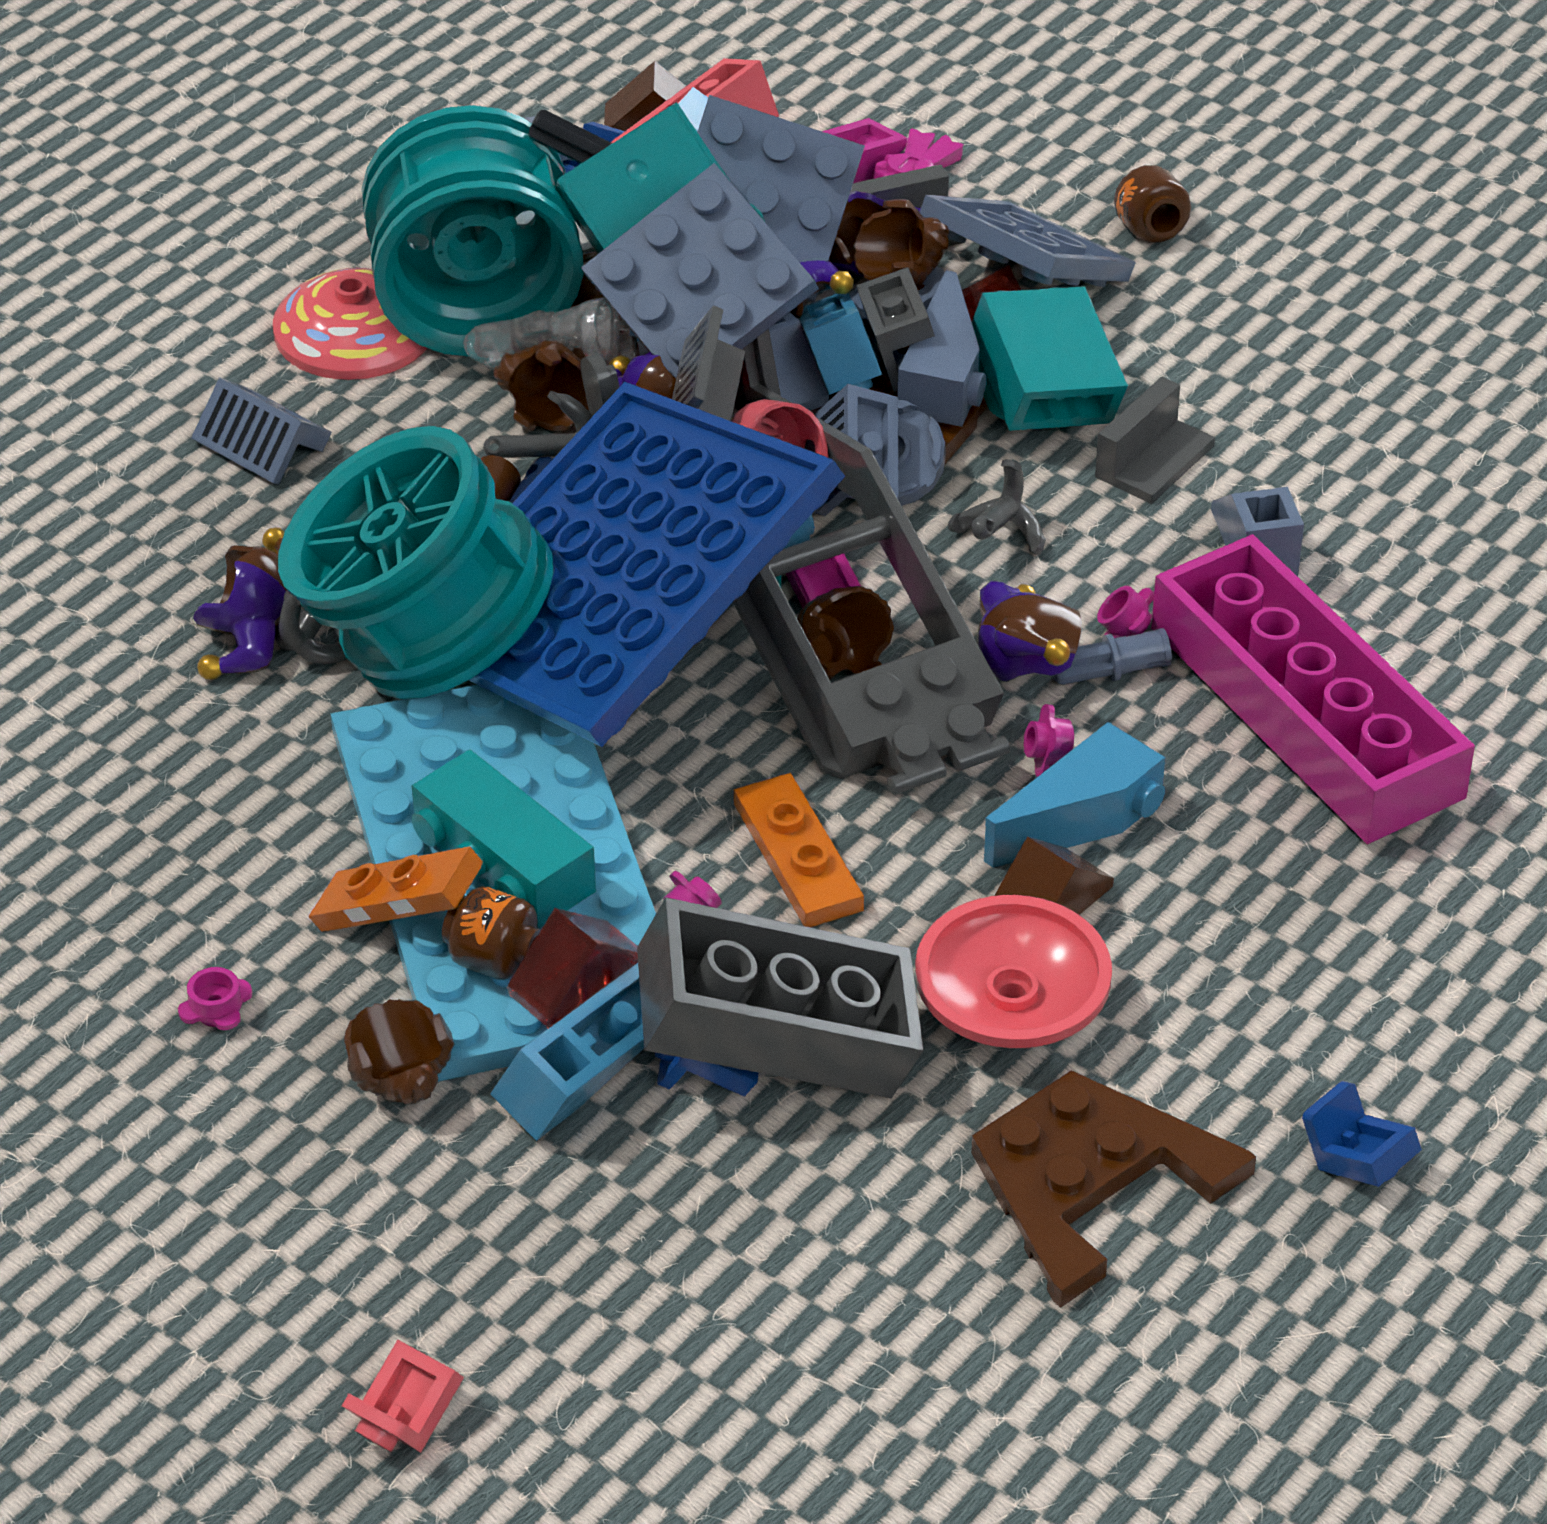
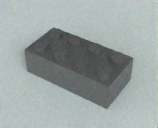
[637,897,924,1099]

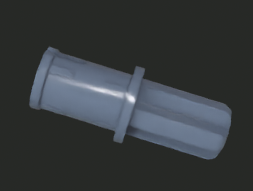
[1053,628,1172,685]

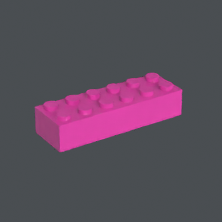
[1151,534,1475,845]

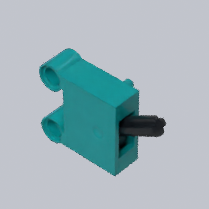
[528,102,765,254]

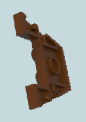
[971,1070,1256,1308]

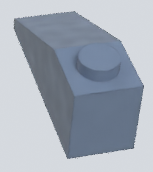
[898,270,986,427]

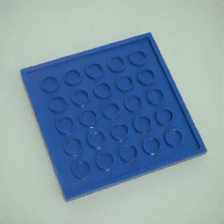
[469,382,845,747]

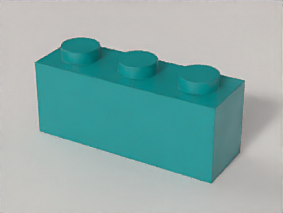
[411,749,596,929]

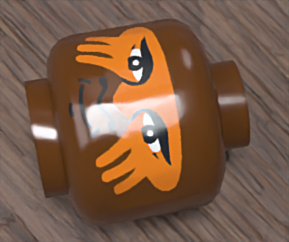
[1114,165,1192,243]
[442,886,544,980]

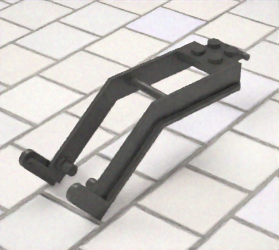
[581,329,1010,795]

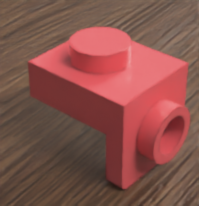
[341,1340,464,1453]

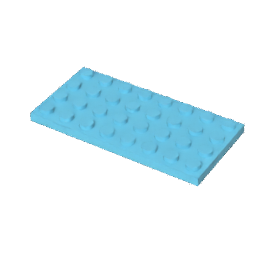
[330,685,656,1082]

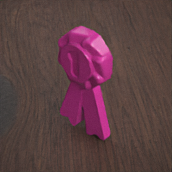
[873,128,964,179]

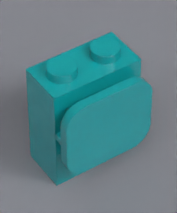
[972,287,1128,431]

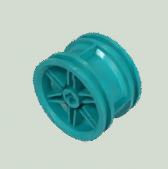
[361,105,584,357]
[278,426,554,699]

